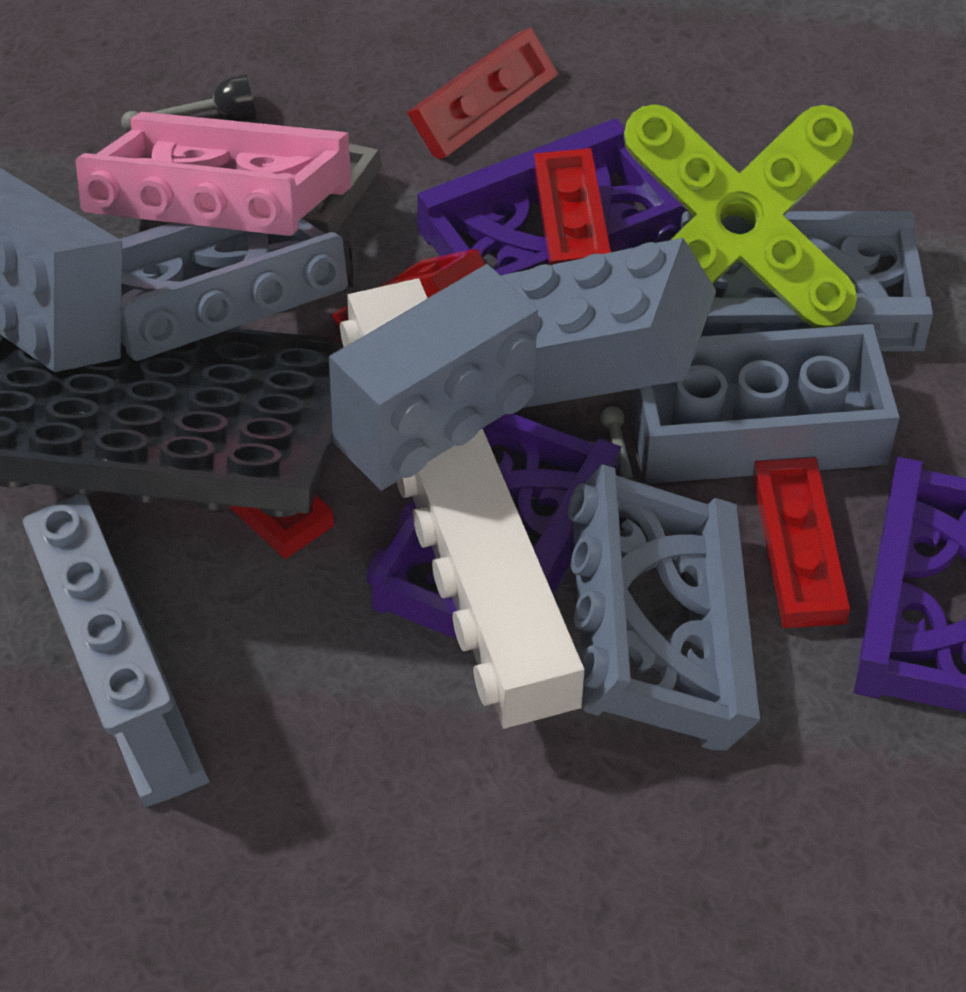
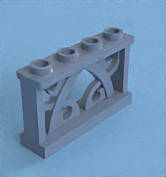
[680,211,933,351]
[120,218,348,361]
[568,464,760,750]
[23,495,209,807]

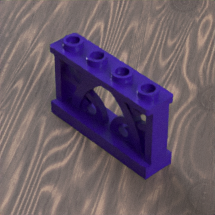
[417,118,687,275]
[366,414,622,639]
[853,457,966,712]

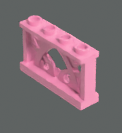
[76,112,351,236]

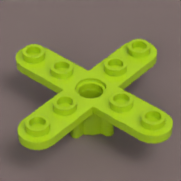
[624,104,857,328]

